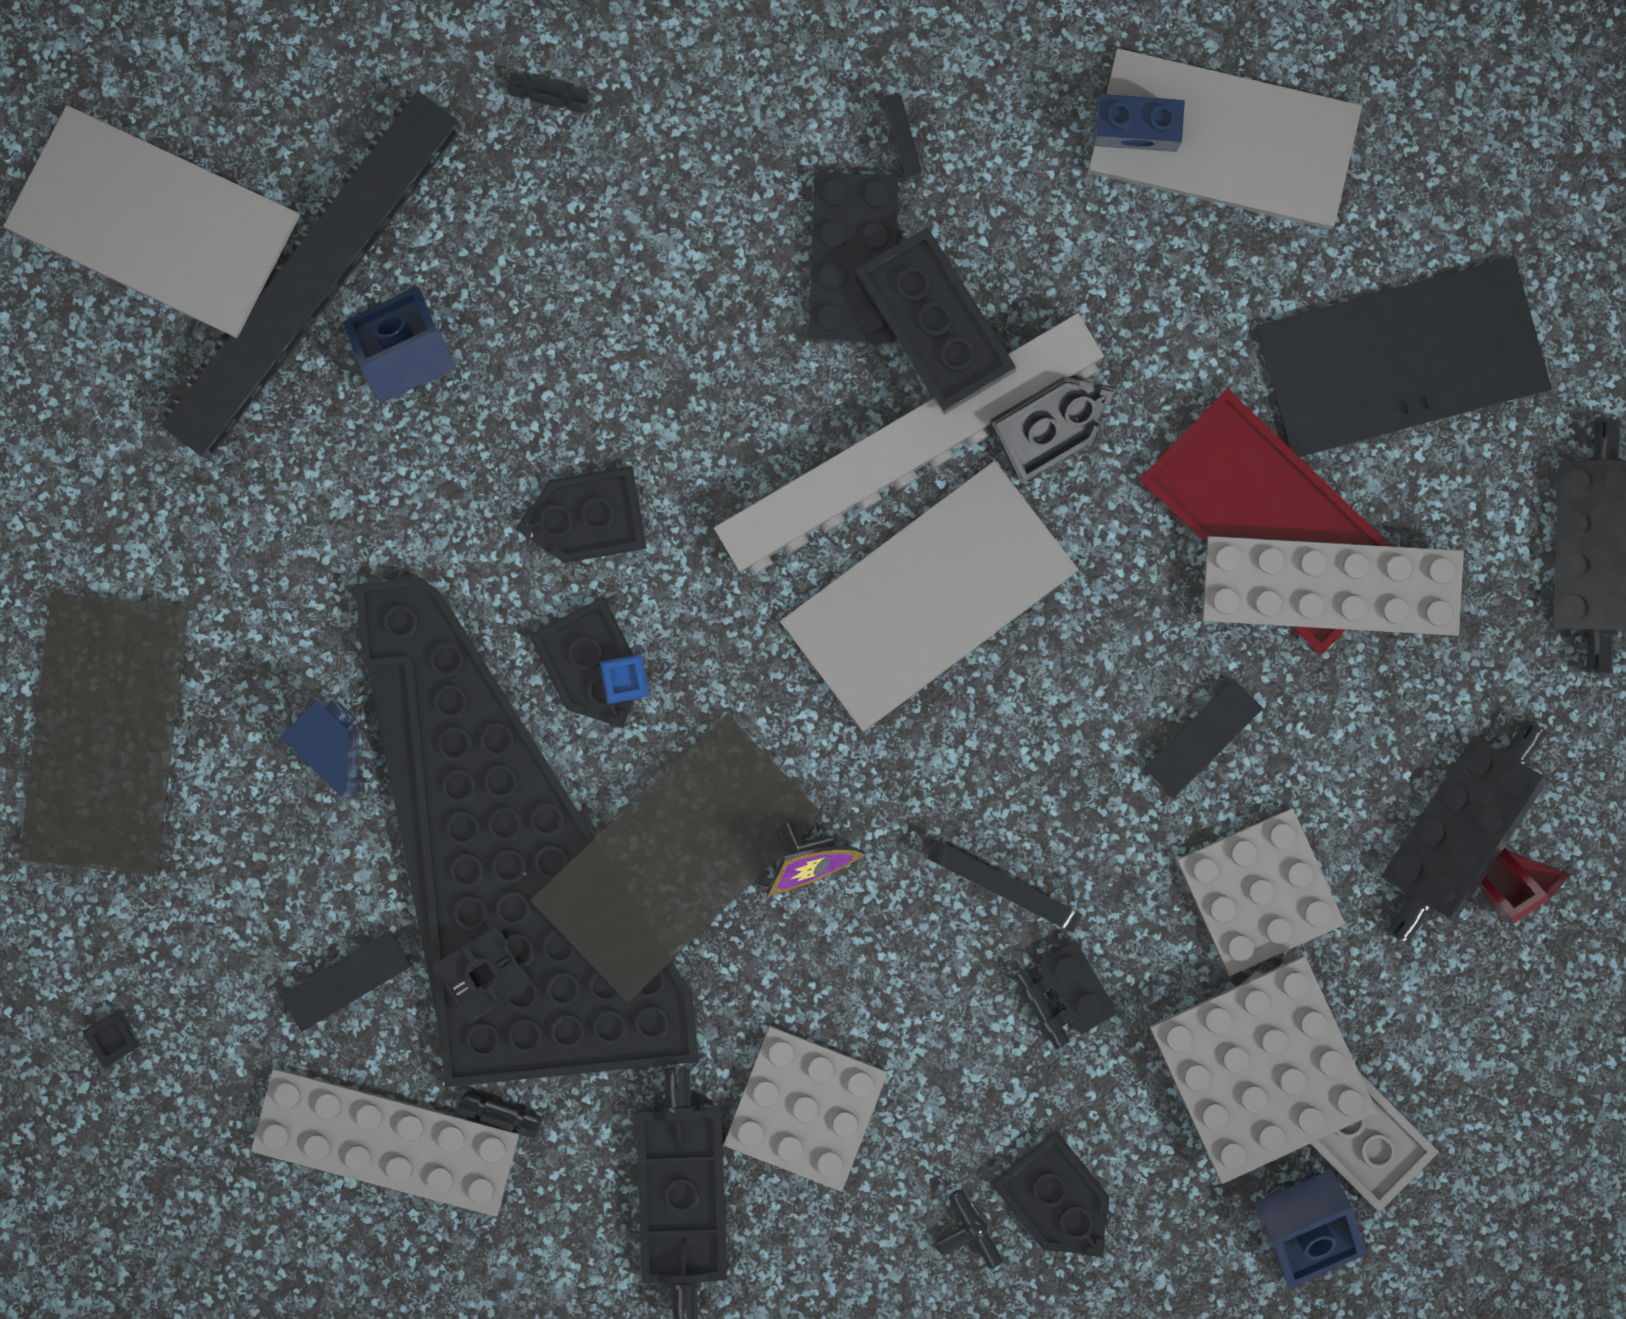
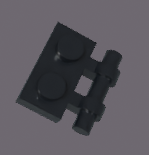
[1013,939,1118,1049]

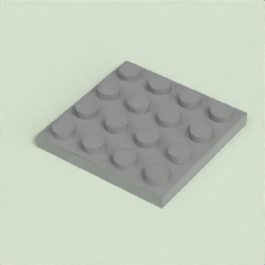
[1149,956,1378,1184]

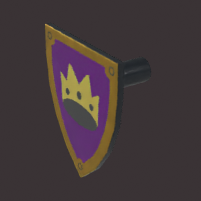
[766,823,866,896]

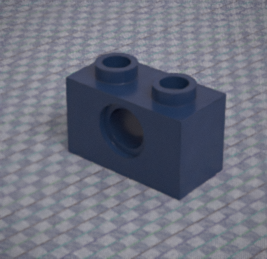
[1093,94,1185,152]

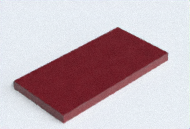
[1139,388,1392,655]

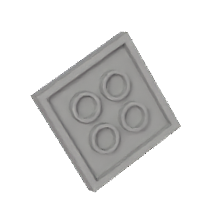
[1176,808,1345,976]
[723,1025,888,1192]

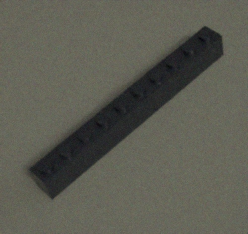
[161,90,462,461]

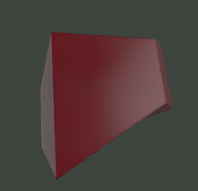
[1479,847,1571,923]

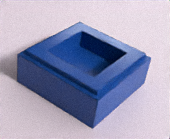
[600,654,650,704]

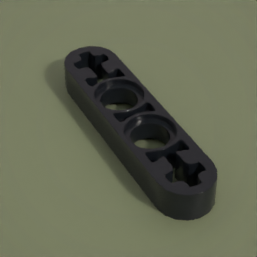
[926,840,1083,933]

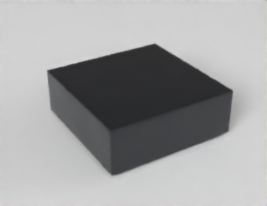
[82,1009,143,1068]

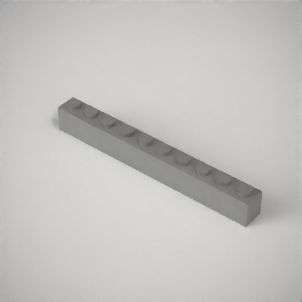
[714,313,1104,576]

